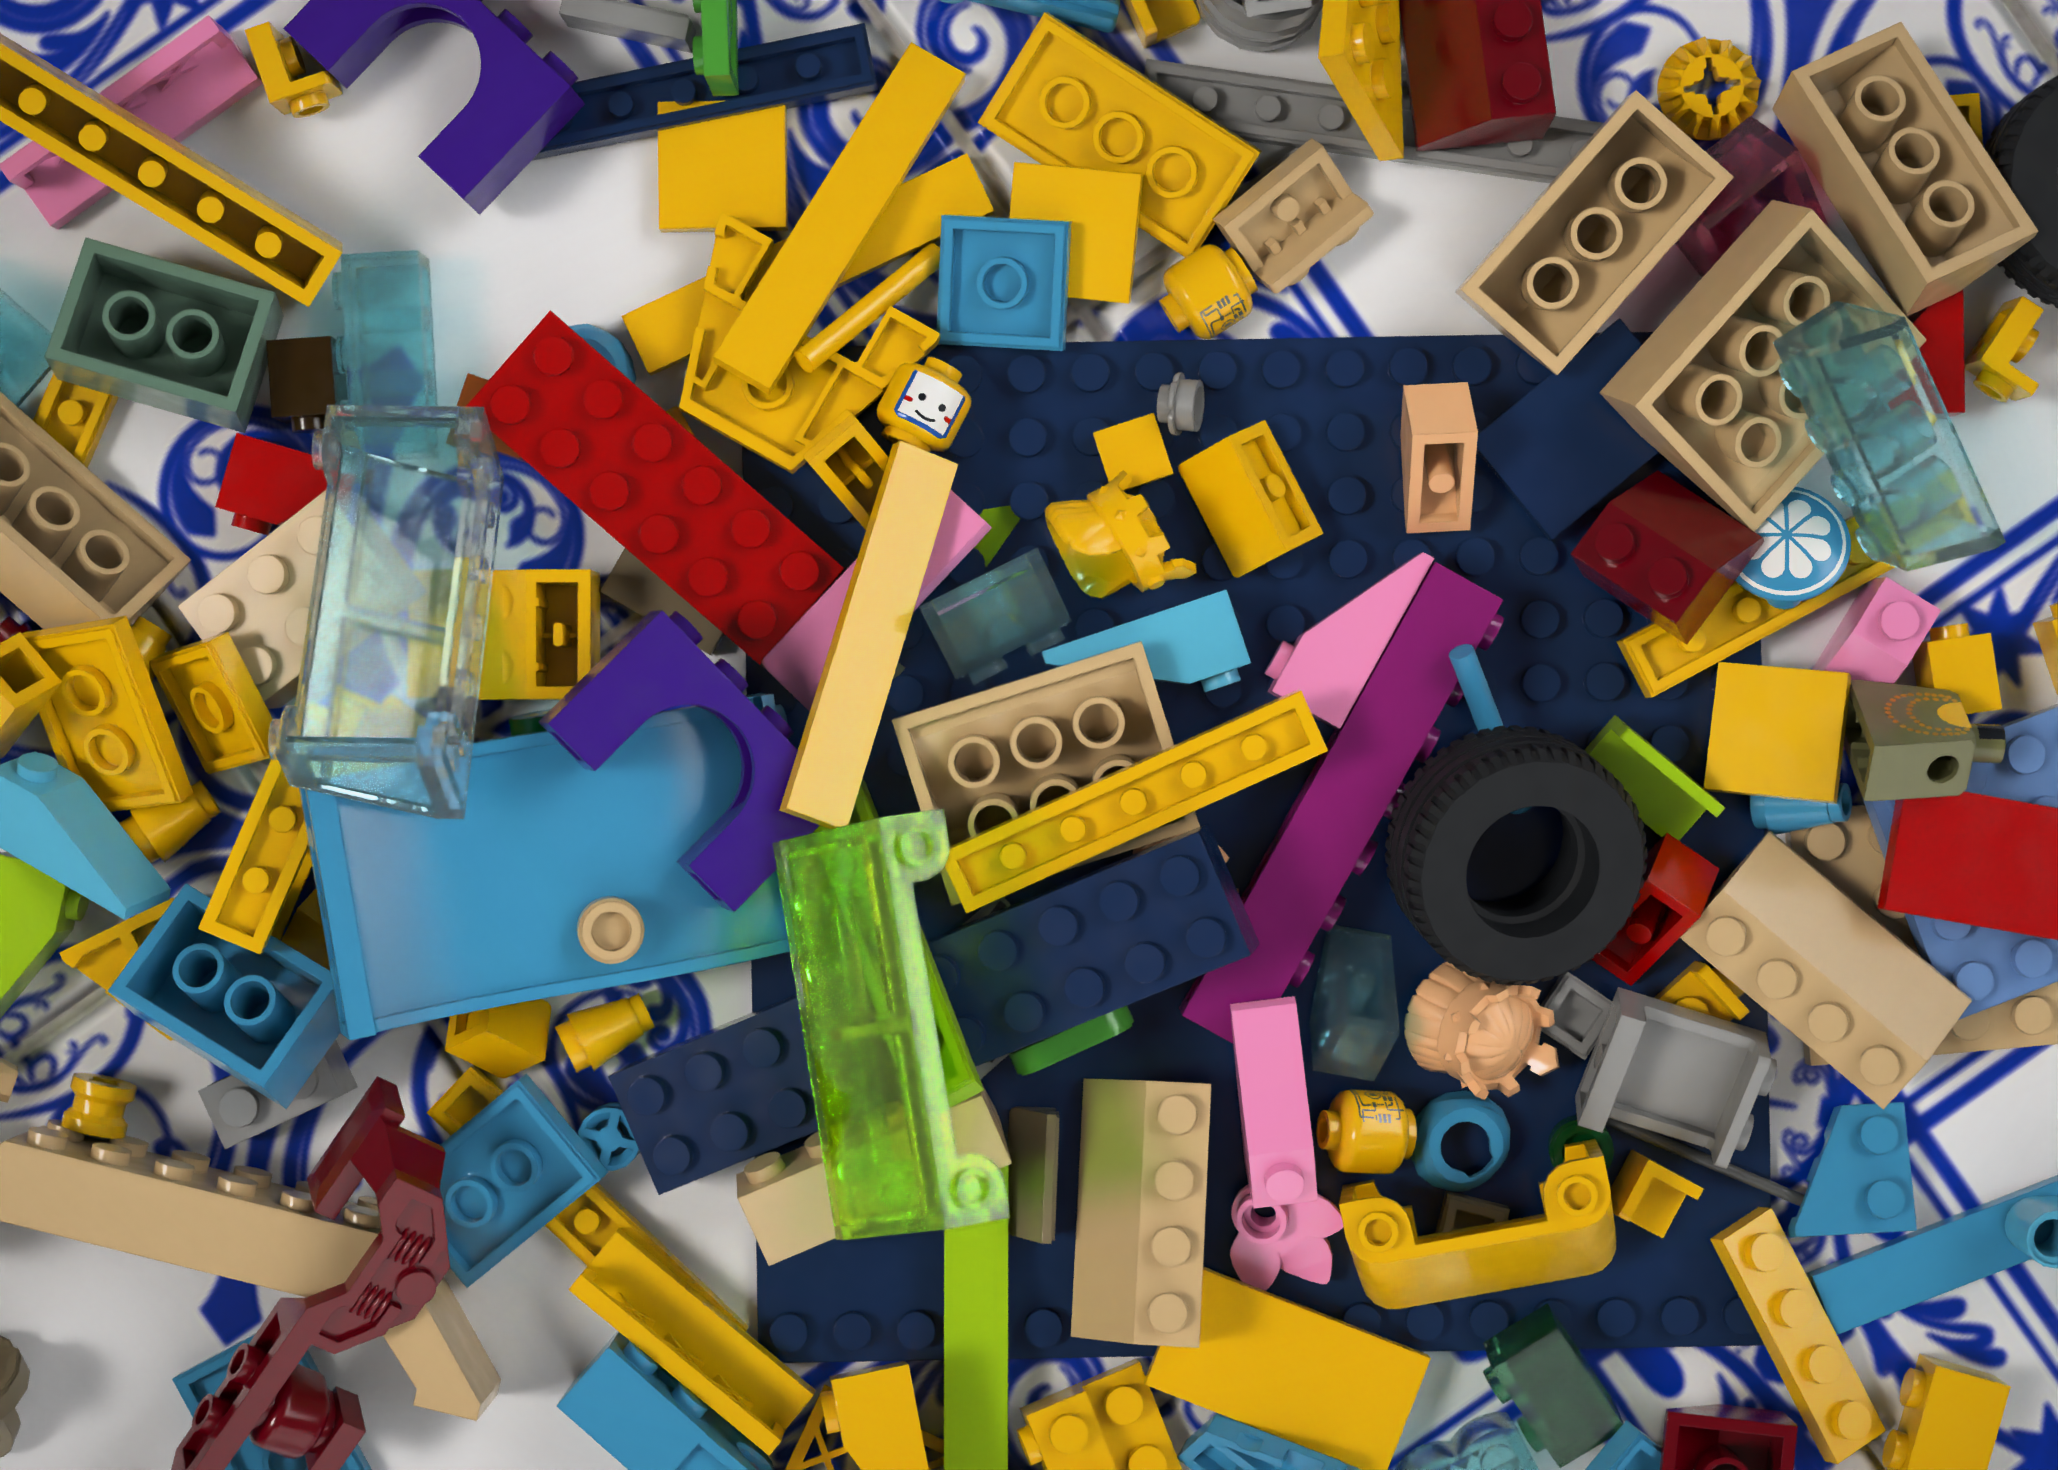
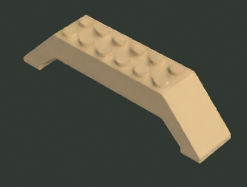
[0,1119,501,1421]

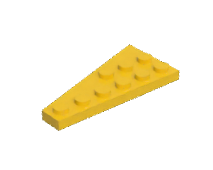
[1318,0,1404,161]

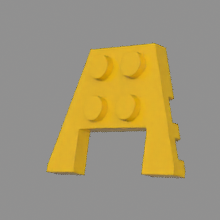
[679,211,941,474]

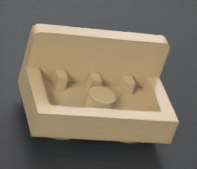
[1213,138,1374,294]

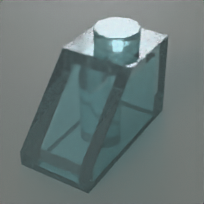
[1310,925,1400,1081]

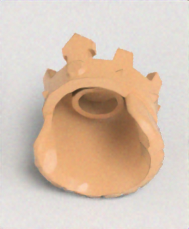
[1404,962,1560,1100]

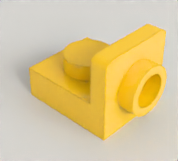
[245,22,343,118]
[1964,296,2044,402]
[1654,961,1750,1021]

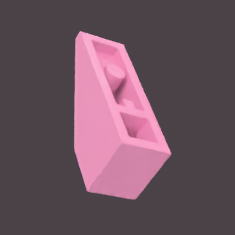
[1265,552,1434,729]
[1812,577,1941,751]
[1230,996,1318,1209]

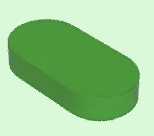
[1008,1006,1134,1076]

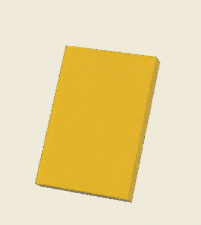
[22,616,193,812]

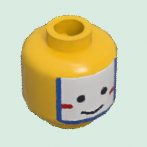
[877,357,971,452]

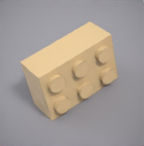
[178,490,427,709]

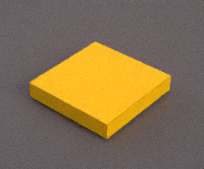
[658,101,788,232]
[1009,162,1144,304]
[150,632,281,774]
[1703,662,1852,804]

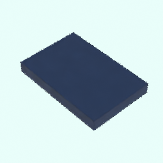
[1476,318,1658,540]

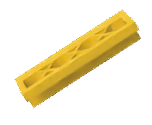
[568,1228,816,1456]

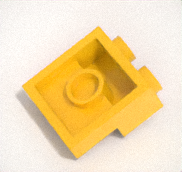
[1016,1359,1182,1470]

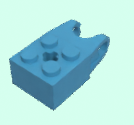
[557,1331,774,1470]

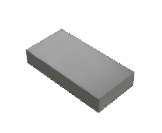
[559,0,696,53]

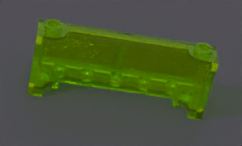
[773,808,1011,1240]

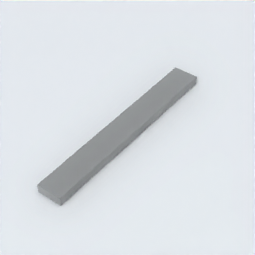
[1144,59,1603,183]

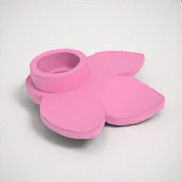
[1230,1184,1343,1291]

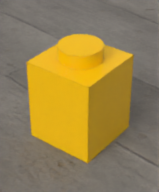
[1912,623,2002,714]

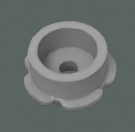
[1157,372,1204,435]

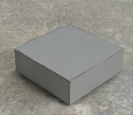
[1540,972,1612,1060]

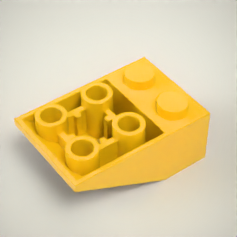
[408,569,600,700]

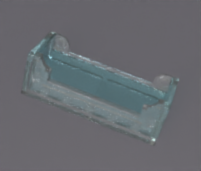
[268,405,504,819]

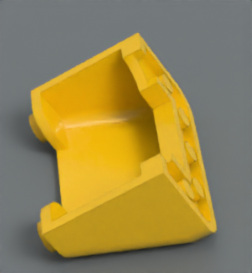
[1339,1139,1616,1309]

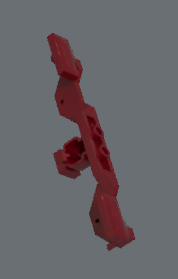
[171,1076,450,1470]

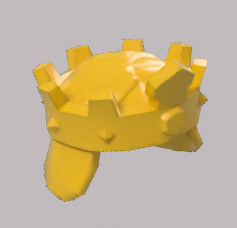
[1045,470,1197,599]

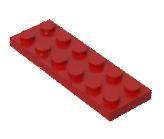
[465,310,844,665]

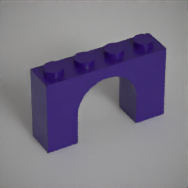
[283,0,585,215]
[539,610,820,912]

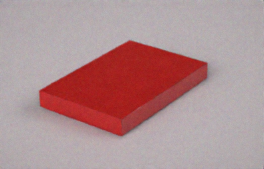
[1877,791,2058,941]

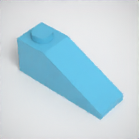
[1042,589,1251,692]
[0,751,171,920]

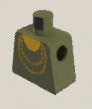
[1844,680,2006,801]

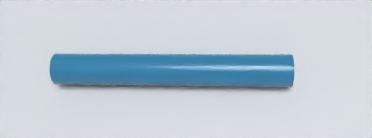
[1449,644,1532,814]

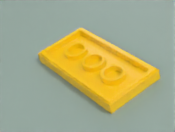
[978,12,1262,257]
[1144,1267,1431,1470]

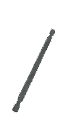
[1606,1118,1805,1206]

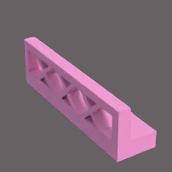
[0,15,263,230]

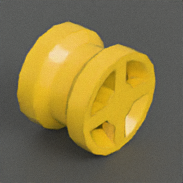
[61,1073,137,1139]

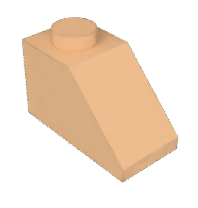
[1400,382,1478,533]

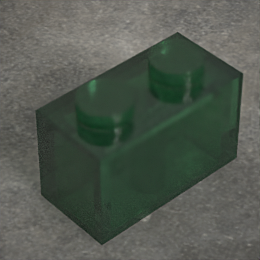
[1483,1303,1623,1468]

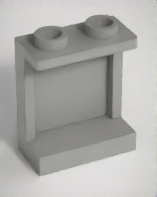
[1575,987,1777,1169]

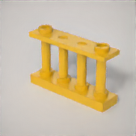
[198,681,382,954]

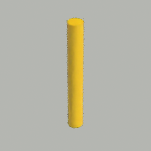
[794,243,940,373]

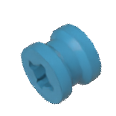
[578,1102,640,1171]

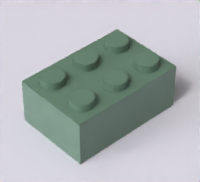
[44,237,284,433]

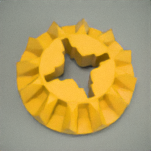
[1657,36,1762,141]

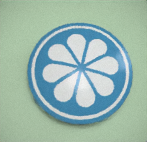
[1727,487,1851,610]

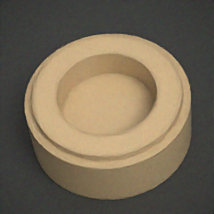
[577,896,645,964]

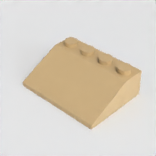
[1599,200,1927,532]
[892,641,1200,906]

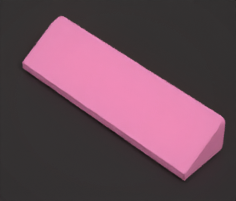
[762,490,992,711]

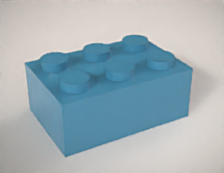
[108,884,341,1109]

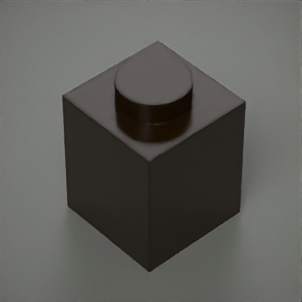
[266,336,349,433]

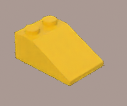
[820,1361,929,1470]

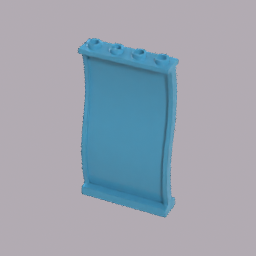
[296,693,819,1040]

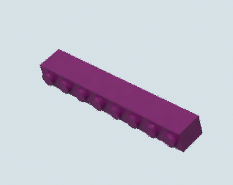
[1179,562,1504,1043]

